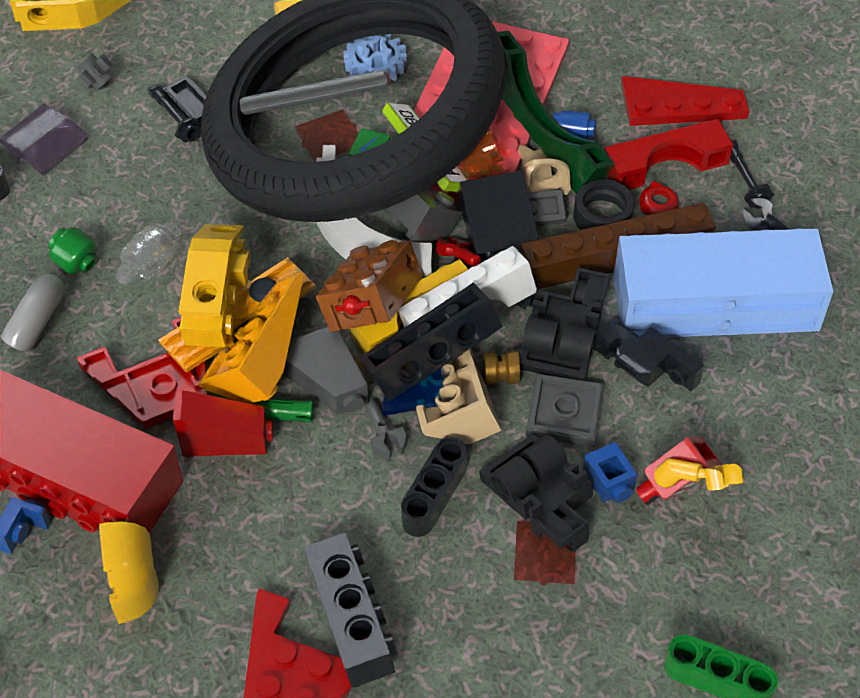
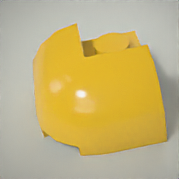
[99,522,159,624]

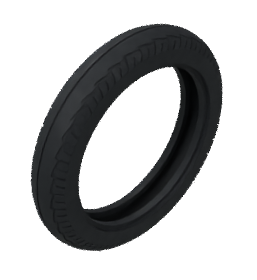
[201,0,506,222]

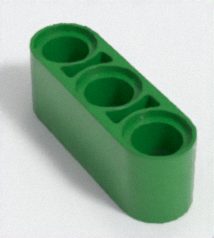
[664,634,778,698]

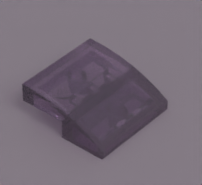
[0,103,89,176]

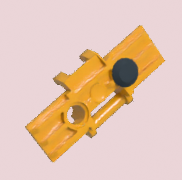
[158,257,316,373]

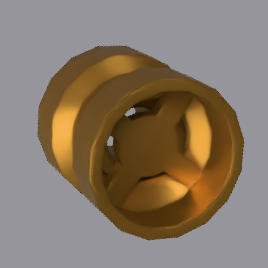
[483,350,520,386]

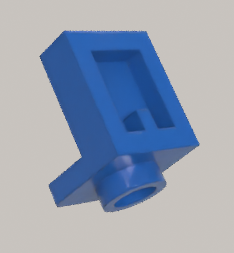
[0,497,51,554]

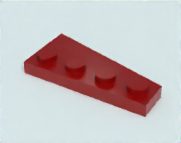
[620,76,749,126]

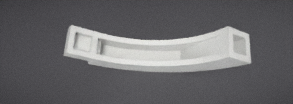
[316,145,432,279]

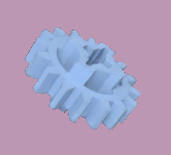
[343,34,407,81]

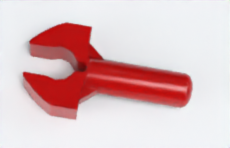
[435,237,481,267]

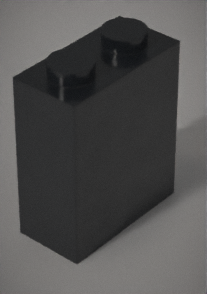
[458,170,539,263]

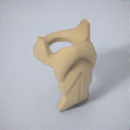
[518,145,571,195]

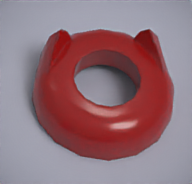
[639,181,679,215]

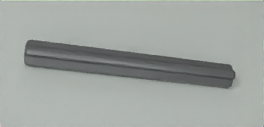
[240,69,390,115]

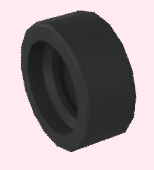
[573,179,635,230]

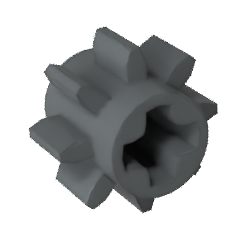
[76,53,113,90]

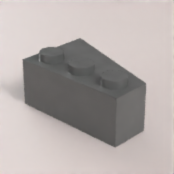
[383,186,462,243]

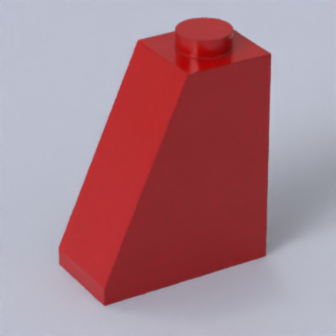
[173,390,273,457]

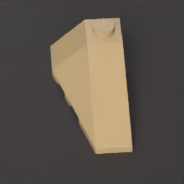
[416,348,502,445]

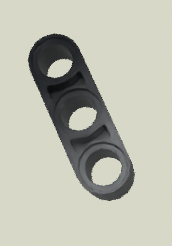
[401,437,467,537]

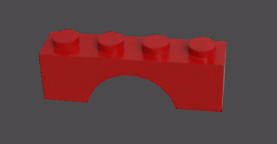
[604,119,733,190]

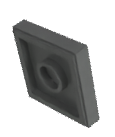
[525,373,603,447]

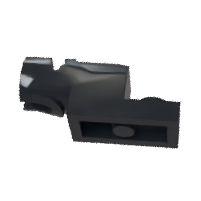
[593,321,704,391]

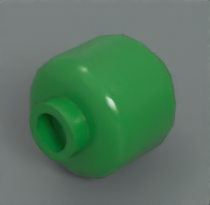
[48,227,97,275]

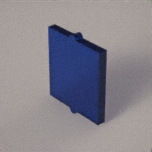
[382,367,444,416]

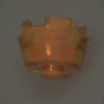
[457,124,505,178]

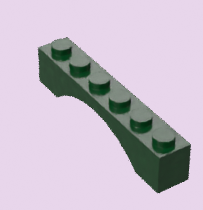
[498,30,615,194]

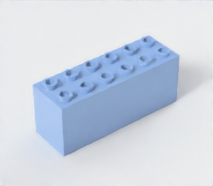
[613,228,833,337]

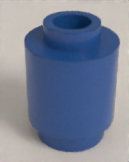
[553,110,596,140]

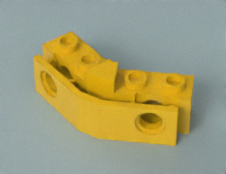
[9,0,131,31]
[179,224,251,348]

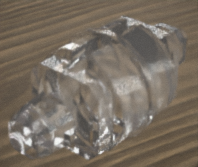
[115,219,183,285]

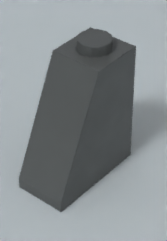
[283,326,368,415]

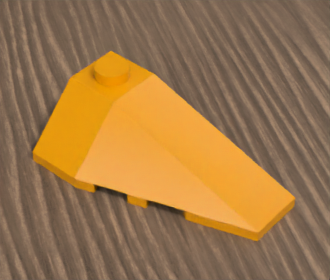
[199,271,304,404]

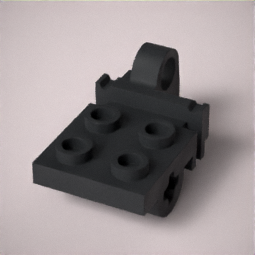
[519,268,610,381]
[479,434,593,552]

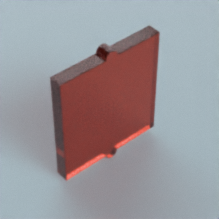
[295,109,358,162]
[514,521,576,585]

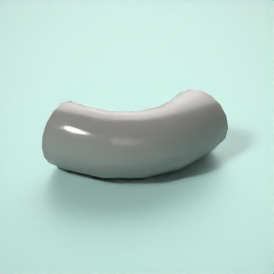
[1,274,65,352]

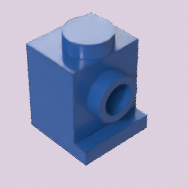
[582,442,637,503]

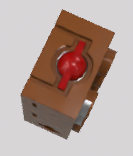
[316,240,423,332]

